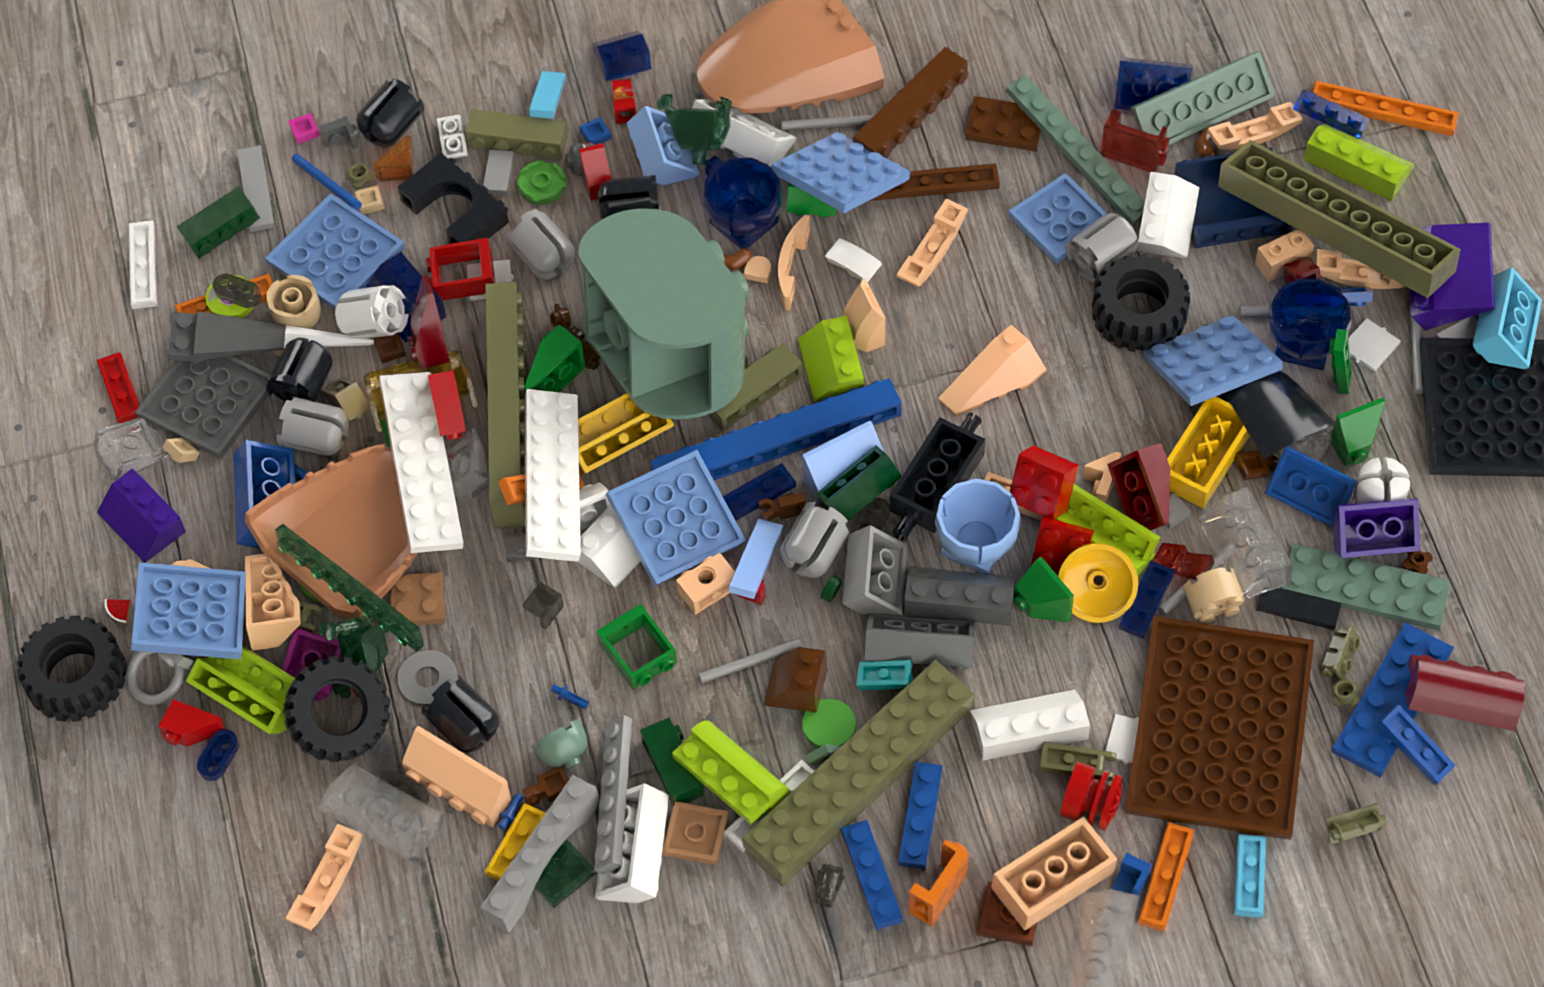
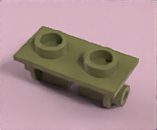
[1321,624,1361,681]
[1325,803,1387,844]

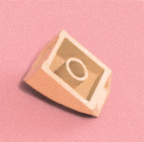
[843,278,885,352]

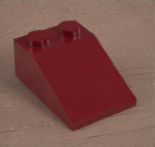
[407,275,450,369]
[1107,443,1170,531]

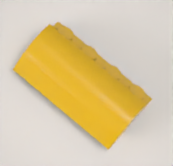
[578,393,675,475]

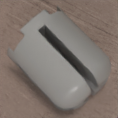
[505,209,576,281]
[1065,213,1138,283]
[277,396,349,457]
[780,502,851,578]

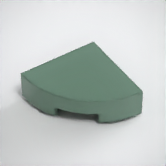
[805,744,841,765]

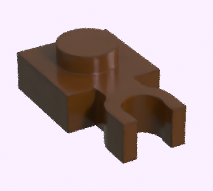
[1235,450,1280,480]

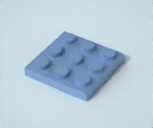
[1008,173,1107,264]

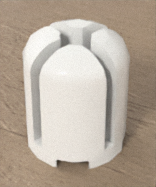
[335,285,409,339]
[1351,457,1410,504]

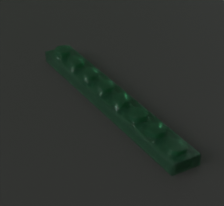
[275,524,424,652]

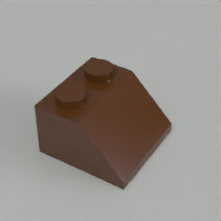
[764,647,828,713]

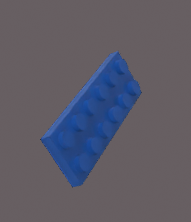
[1332,622,1454,778]

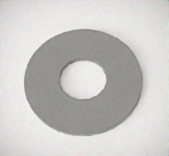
[397,650,457,705]

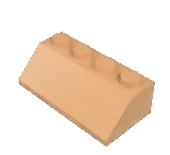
[402,726,511,828]

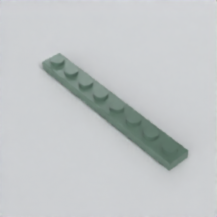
[1006,75,1145,226]

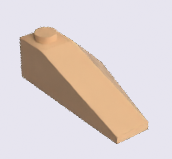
[938,325,1046,416]
[245,554,301,651]

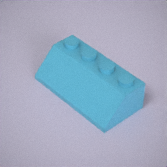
[1473,267,1542,369]

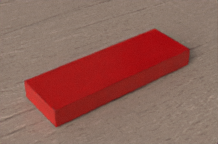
[96,352,140,424]

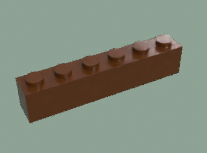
[853,46,968,158]

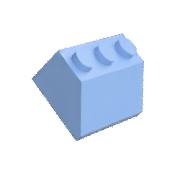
[627,106,699,185]
[802,421,883,504]

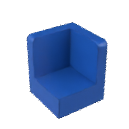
[1111,853,1152,903]

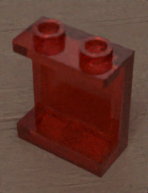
[1101,109,1170,172]

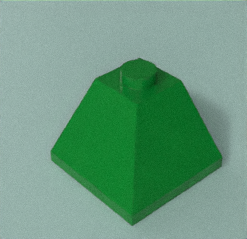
[1330,397,1385,466]
[1013,557,1074,622]

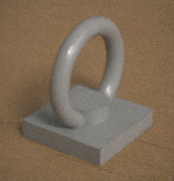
[126,651,199,705]

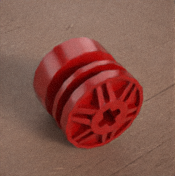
[1060,761,1123,831]

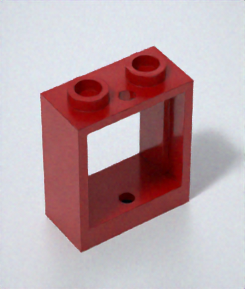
[426,238,495,302]
[428,370,466,440]

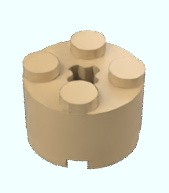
[266,275,321,329]
[1183,568,1245,624]

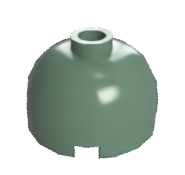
[532,719,588,770]

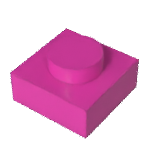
[288,113,320,144]

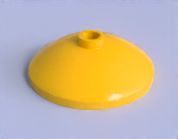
[1058,543,1138,623]

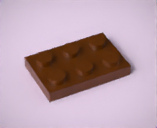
[965,96,1041,152]

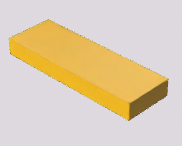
[484,803,546,881]

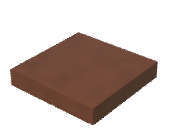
[977,881,1037,947]

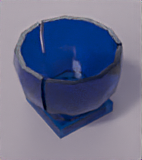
[703,158,782,249]
[1268,279,1351,371]

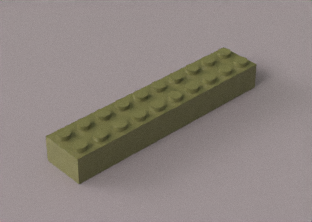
[1218,140,1461,298]
[486,282,527,529]
[742,660,975,887]

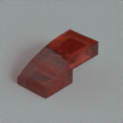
[1152,543,1215,580]

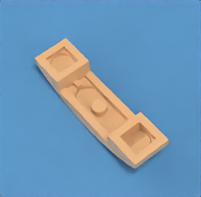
[1207,102,1303,150]
[897,198,968,287]
[778,215,810,311]
[1316,249,1406,289]
[285,824,363,931]

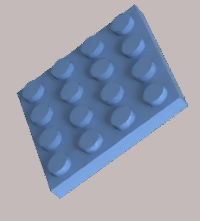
[771,132,910,213]
[265,193,405,310]
[1143,315,1283,406]
[605,450,746,587]
[131,562,246,659]

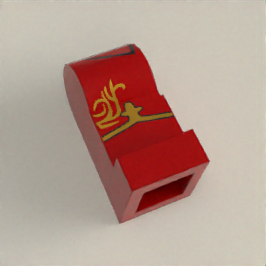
[612,78,636,124]

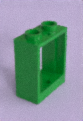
[596,604,677,690]

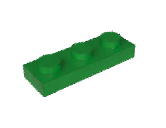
[1330,329,1352,394]

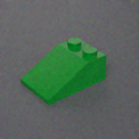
[786,152,836,217]
[524,325,585,393]

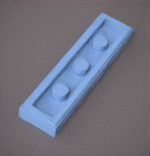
[729,518,783,599]

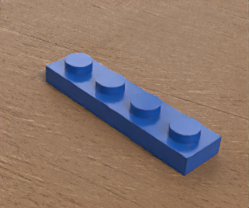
[898,761,943,870]
[841,820,903,930]

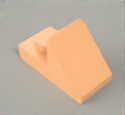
[1082,452,1121,503]

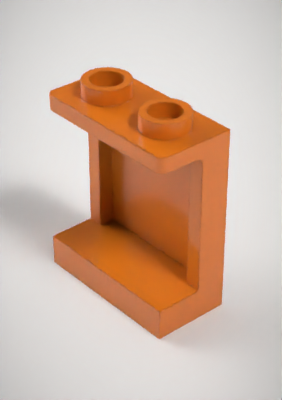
[908,839,969,927]

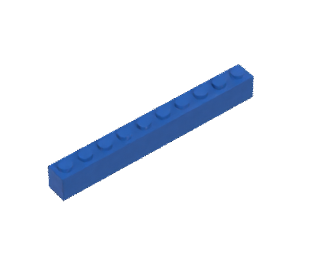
[650,378,901,480]

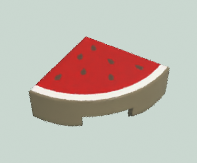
[104,599,132,627]

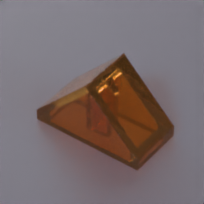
[373,135,414,182]

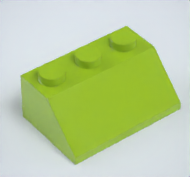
[798,315,864,404]

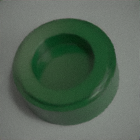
[820,575,842,603]

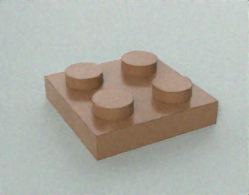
[391,572,445,627]
[662,801,729,866]

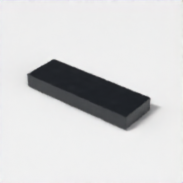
[1256,584,1342,630]

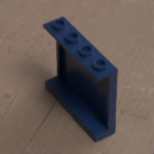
[1174,147,1293,248]

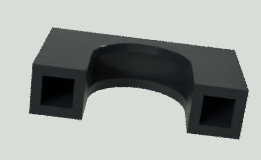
[398,153,509,244]

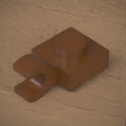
[759,492,806,521]
[523,766,569,806]

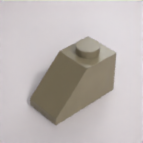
[321,377,371,421]

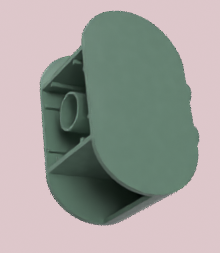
[579,209,749,419]

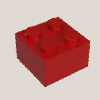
[1009,445,1079,519]

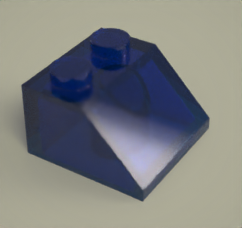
[592,31,651,82]

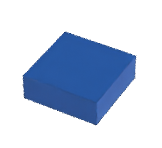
[579,117,612,145]

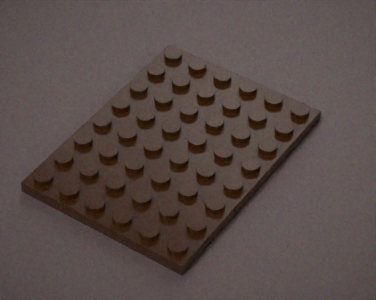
[1125,616,1314,840]

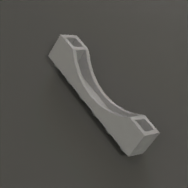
[480,775,600,933]

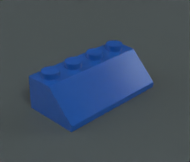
[233,440,295,548]

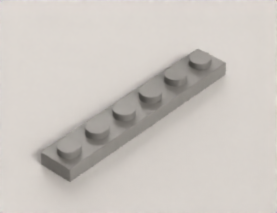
[595,715,632,874]

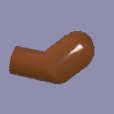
[1195,127,1216,158]
[723,248,752,270]

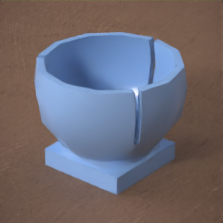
[935,479,1021,574]

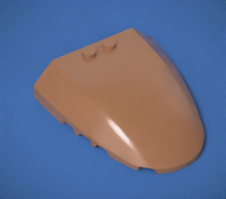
[696,0,885,113]
[245,444,418,620]

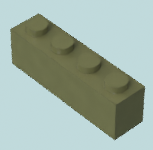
[465,109,568,159]
[708,343,803,431]

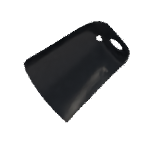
[1225,371,1335,459]

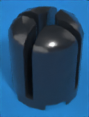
[356,78,425,148]
[598,175,659,220]
[266,337,333,406]
[421,675,499,754]

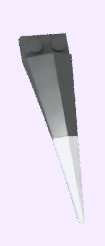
[168,311,374,362]

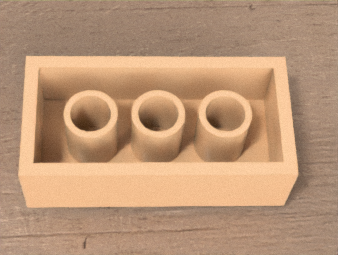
[991,817,1118,931]

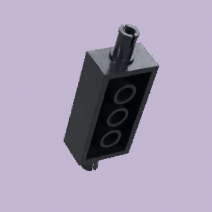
[889,412,985,541]

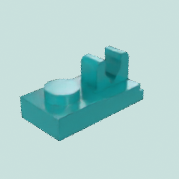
[856,660,913,690]

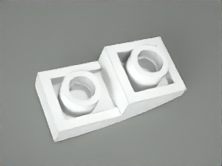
[437,114,468,159]
[825,238,882,282]

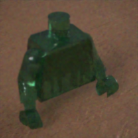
[657,94,732,164]
[319,615,388,699]

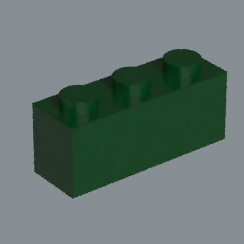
[176,186,260,259]
[816,445,902,521]
[640,717,704,806]

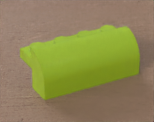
[1055,484,1161,580]
[186,645,295,734]
[672,720,790,825]

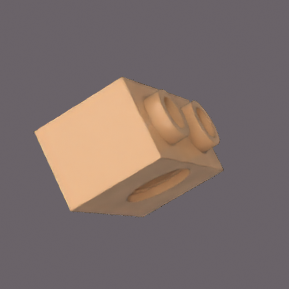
[1255,229,1314,283]
[676,553,735,615]

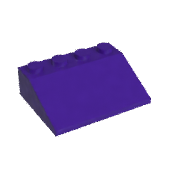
[1410,222,1495,331]

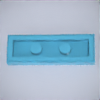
[529,71,566,119]
[1234,834,1266,918]

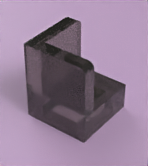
[523,582,564,629]

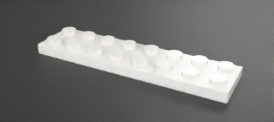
[379,372,463,553]
[525,389,581,562]

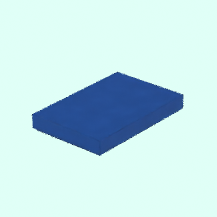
[1265,446,1357,527]

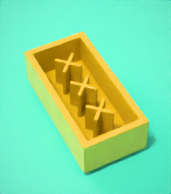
[1167,396,1250,509]

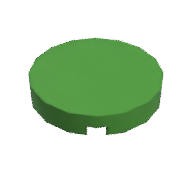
[517,160,566,205]
[802,698,856,749]

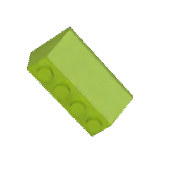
[1304,123,1414,201]

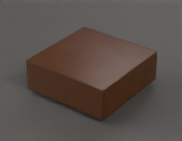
[374,332,406,364]

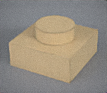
[162,438,200,463]

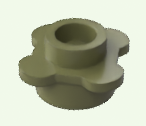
[345,163,374,189]
[1332,680,1360,706]

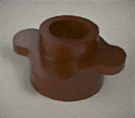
[550,304,571,328]
[1402,551,1433,574]

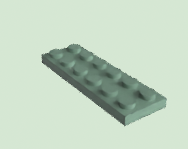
[1131,51,1275,153]
[1283,543,1450,631]

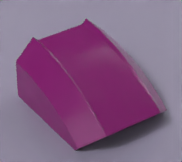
[282,628,350,702]

